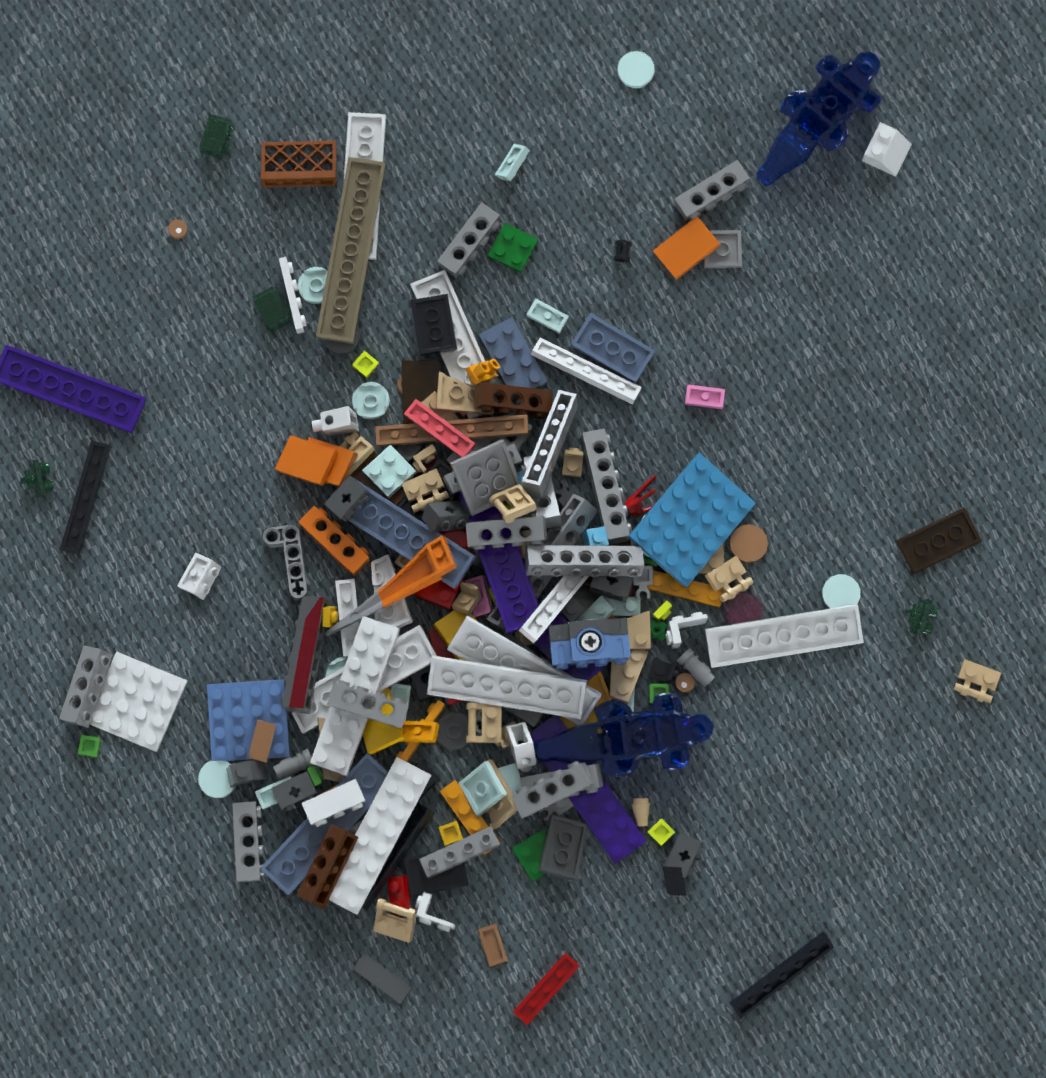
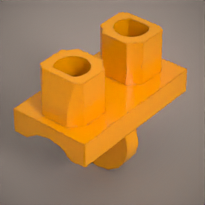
[465,359,500,386]

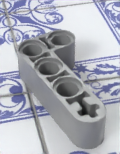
[263,525,308,601]

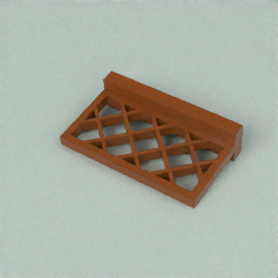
[261,140,337,188]

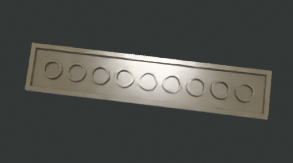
[316,157,386,344]

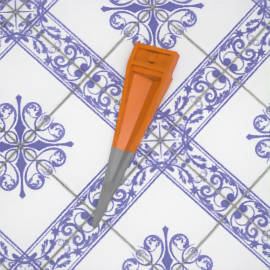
[325,535,457,636]

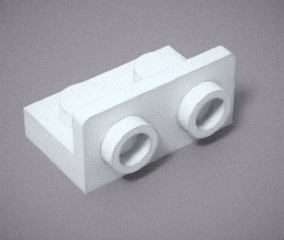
[177,553,221,600]

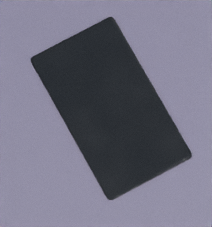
[663,867,686,896]

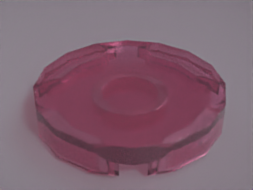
[725,593,763,625]

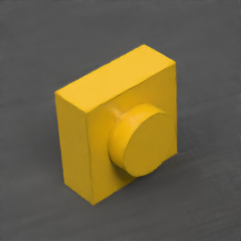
[322,606,339,627]
[439,821,463,846]

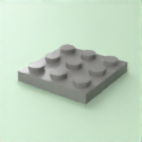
[450,439,522,516]

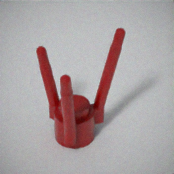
[624,475,656,517]

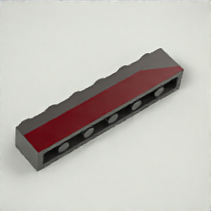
[281,596,330,714]

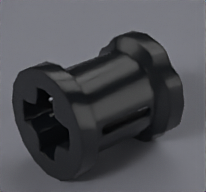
[613,240,632,263]

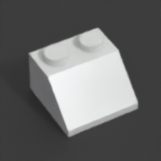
[862,122,912,177]

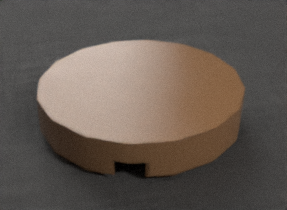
[729,524,768,563]

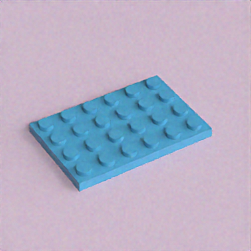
[628,452,756,588]

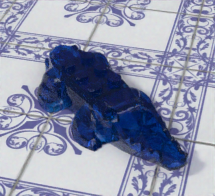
[757,51,882,187]
[533,693,713,777]

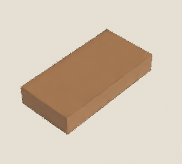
[248,720,277,763]
[477,923,508,967]

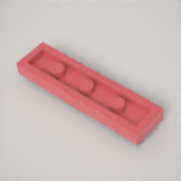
[404,399,476,458]

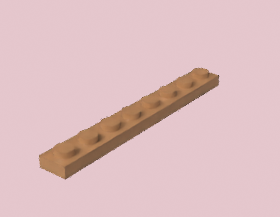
[375,414,529,447]

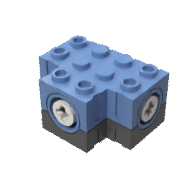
[548,618,631,670]

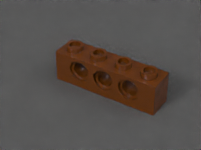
[474,382,553,419]
[297,824,359,909]

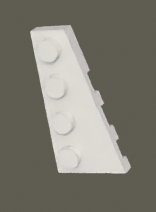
[371,554,413,628]

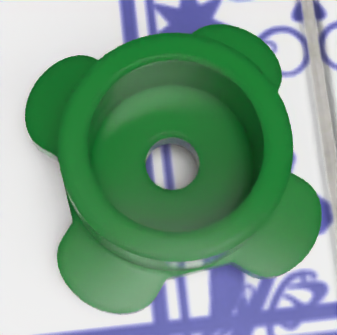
[650,620,667,641]

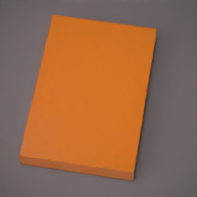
[653,216,721,280]
[275,435,338,486]
[307,437,357,487]

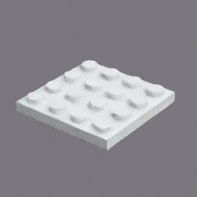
[89,651,188,752]

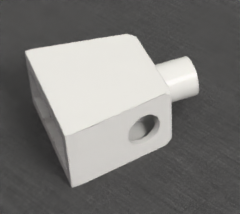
[312,406,359,436]
[506,722,536,772]

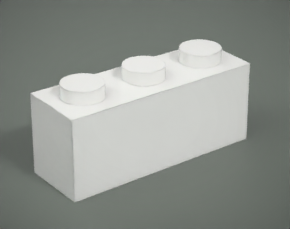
[302,779,366,827]

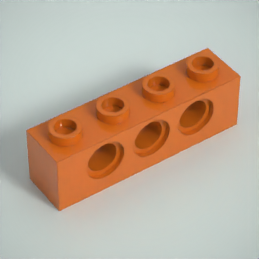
[298,506,370,577]

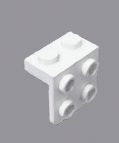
[665,612,708,650]
[415,892,455,932]

